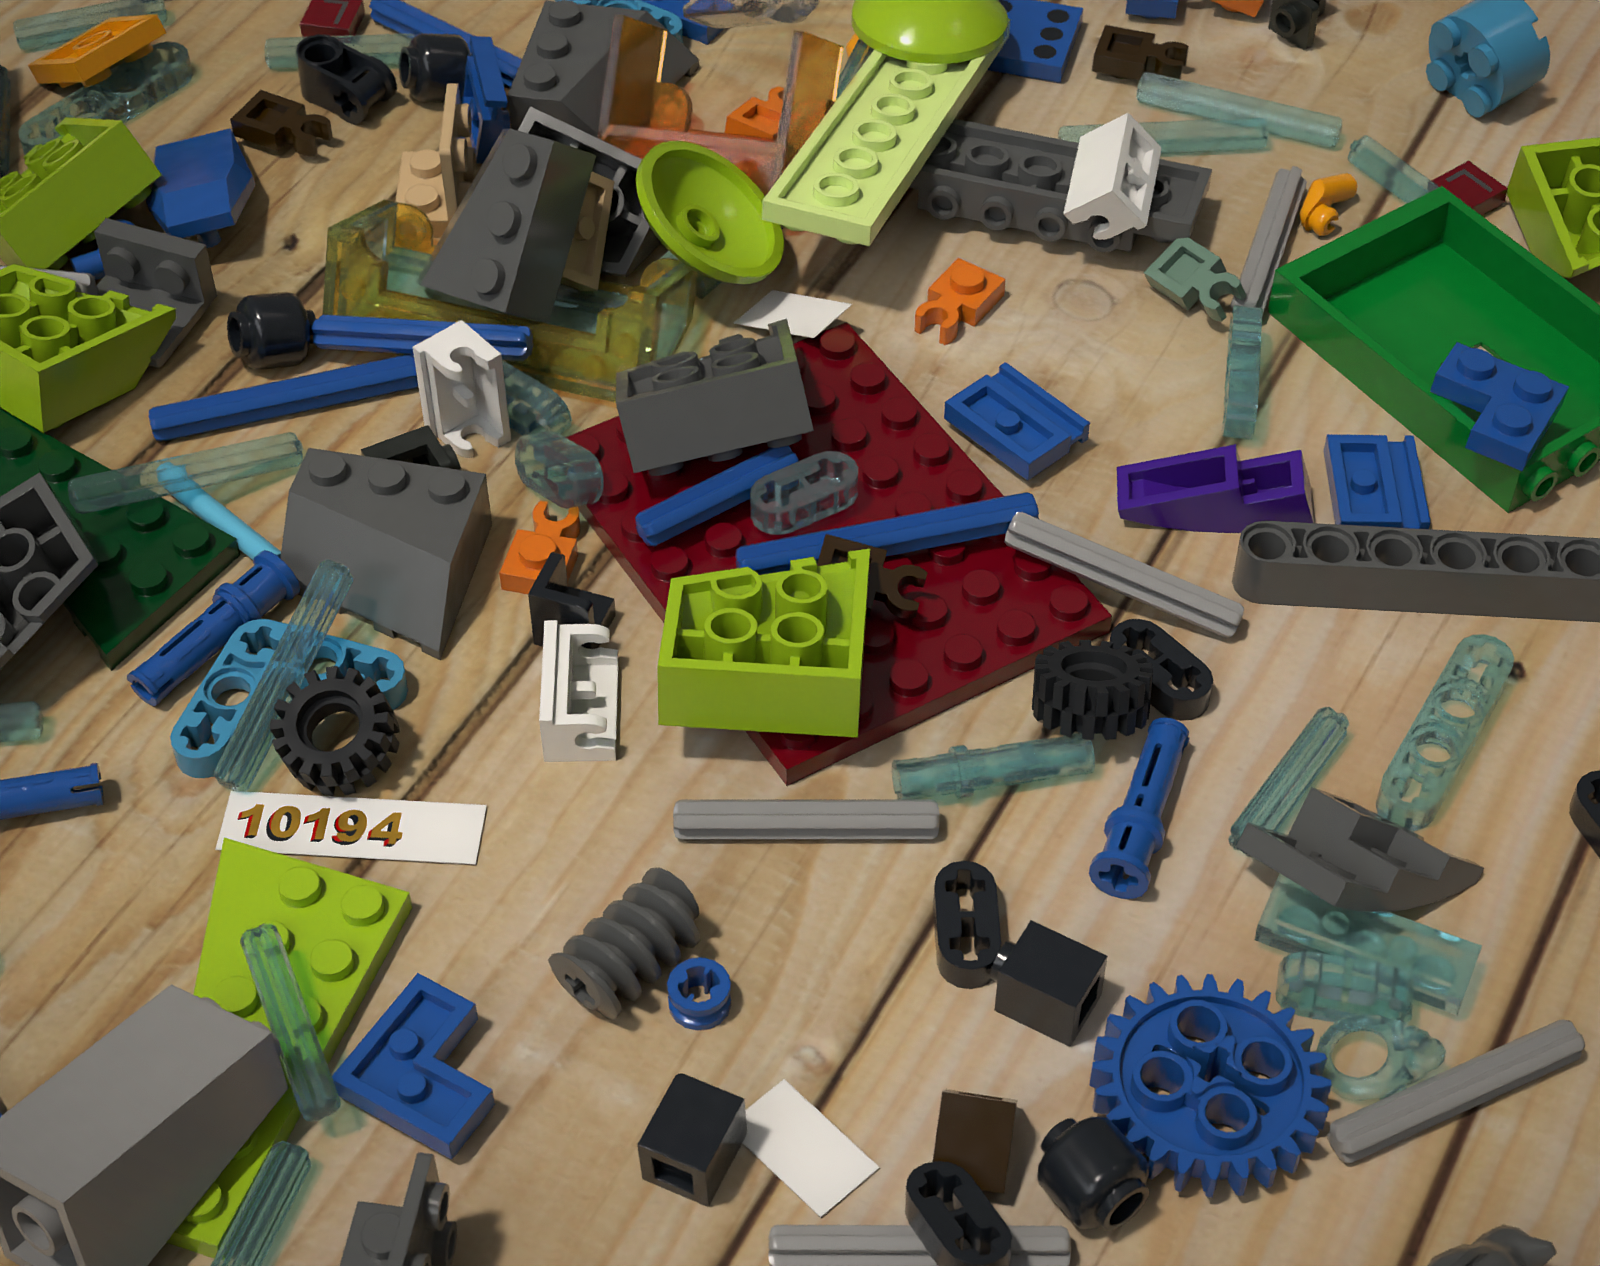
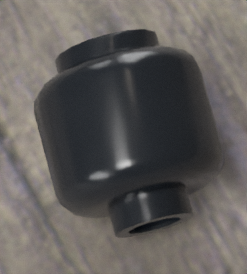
[399,34,473,102]
[227,292,316,370]
[1037,1117,1150,1231]

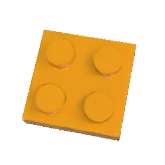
[28,14,166,88]

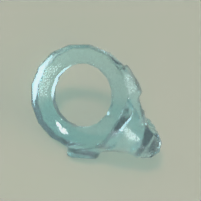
[1316,1014,1446,1101]

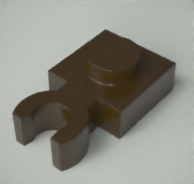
[1092,25,1189,82]
[230,90,333,157]
[817,534,928,619]

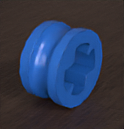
[667,957,731,1031]

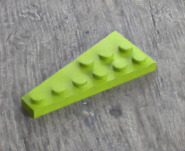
[166,838,412,1261]

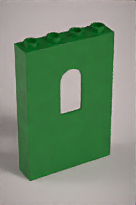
[1268,186,1600,513]

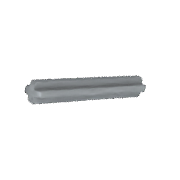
[1230,166,1307,322]
[1004,512,1244,638]
[673,799,940,840]
[1327,1020,1585,1163]
[769,1225,1071,1266]

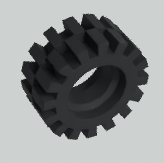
[1032,640,1153,740]
[270,666,400,796]

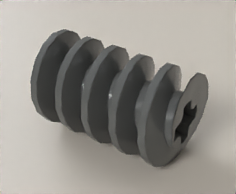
[548,867,701,1019]

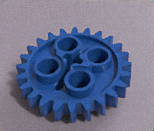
[1089,974,1332,1197]

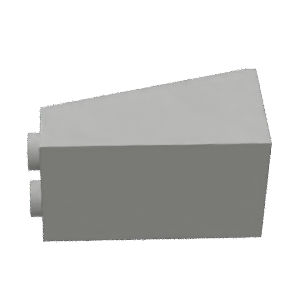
[0,984,288,1266]

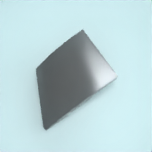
[1236,787,1484,912]

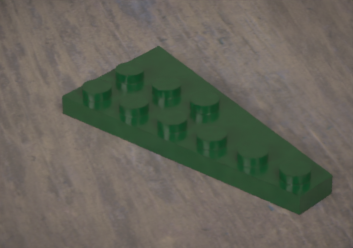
[0,409,240,671]

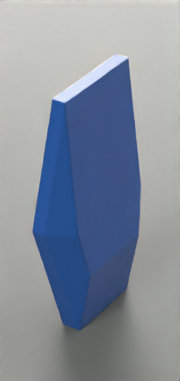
[146,128,256,248]

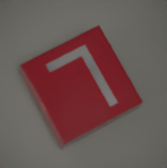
[300,0,365,44]
[1428,160,1508,216]

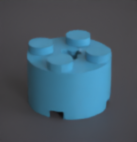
[1426,0,1550,117]

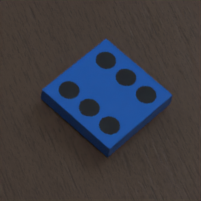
[987,0,1084,82]

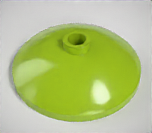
[851,0,1008,64]
[636,141,784,284]

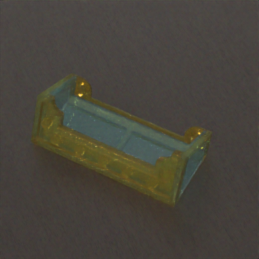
[322,199,698,403]

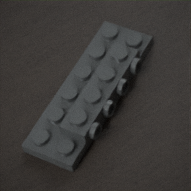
[909,119,1212,253]

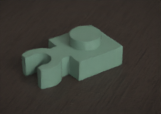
[1144,237,1247,321]

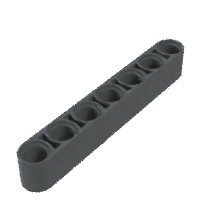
[1232,521,1600,622]

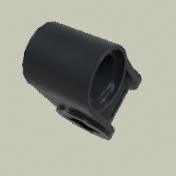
[296,35,397,124]

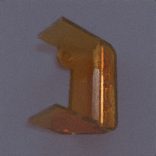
[597,14,844,196]

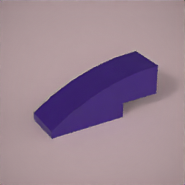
[1117,444,1314,533]

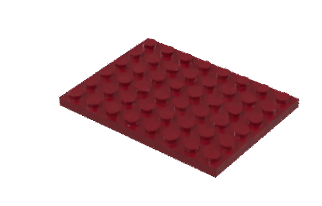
[542,322,1112,786]

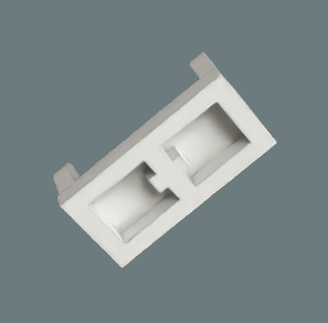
[1063,113,1162,240]
[413,320,511,458]
[539,620,619,762]

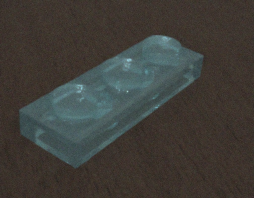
[1254,874,1482,1015]

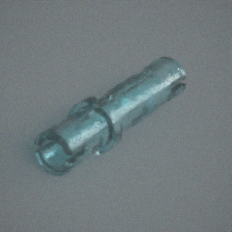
[891,732,1095,799]

